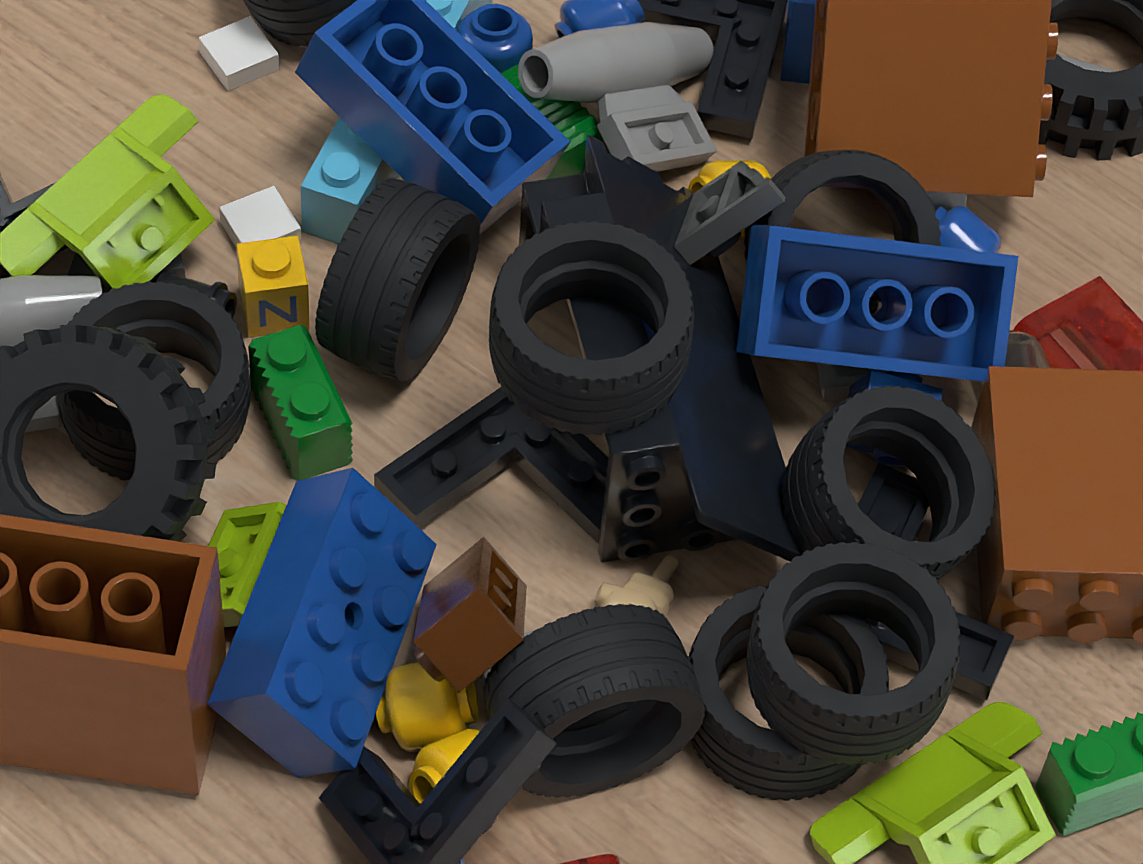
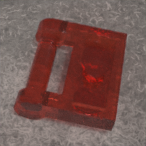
[1011,276,1143,371]

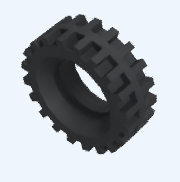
[1038,0,1143,160]
[0,325,217,542]

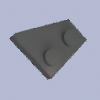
[674,161,786,265]

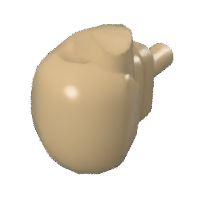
[594,555,679,617]

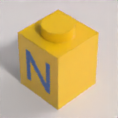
[236,235,310,338]

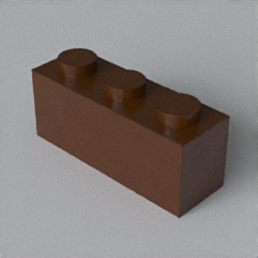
[413,537,527,693]

